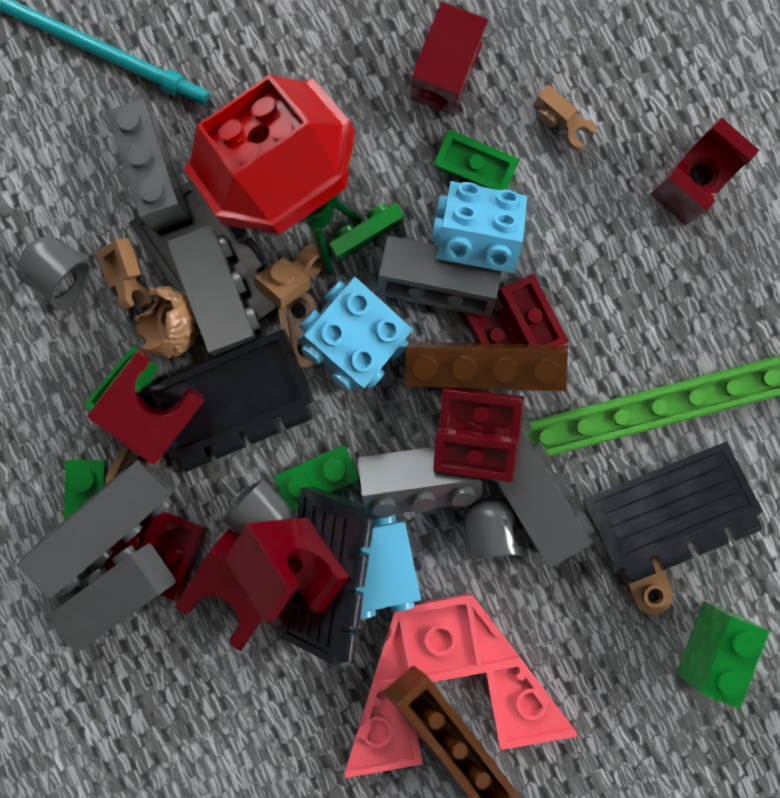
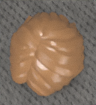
[134,286,199,359]

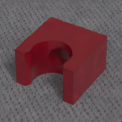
[410,1,488,116]
[650,117,760,225]
[87,348,204,465]
[224,517,349,622]
[175,528,262,652]

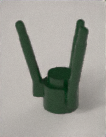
[300,195,362,276]

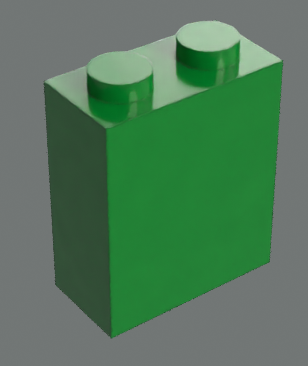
[676,601,770,709]

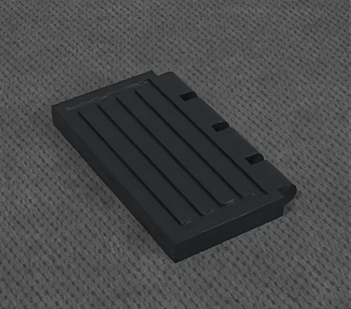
[129,180,278,322]
[143,329,315,472]
[583,441,763,584]
[281,487,375,665]

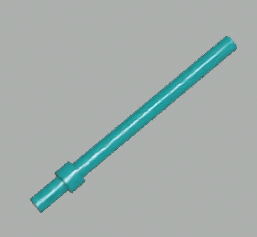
[0,0,210,106]

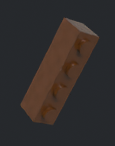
[405,341,568,392]
[383,665,521,798]

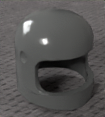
[18,236,91,310]
[222,479,294,535]
[464,499,526,558]

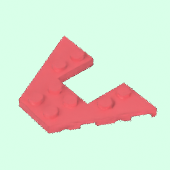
[345,593,577,778]

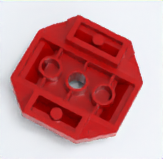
[183,74,355,235]

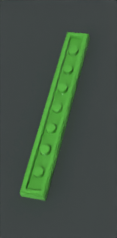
[527,355,780,456]

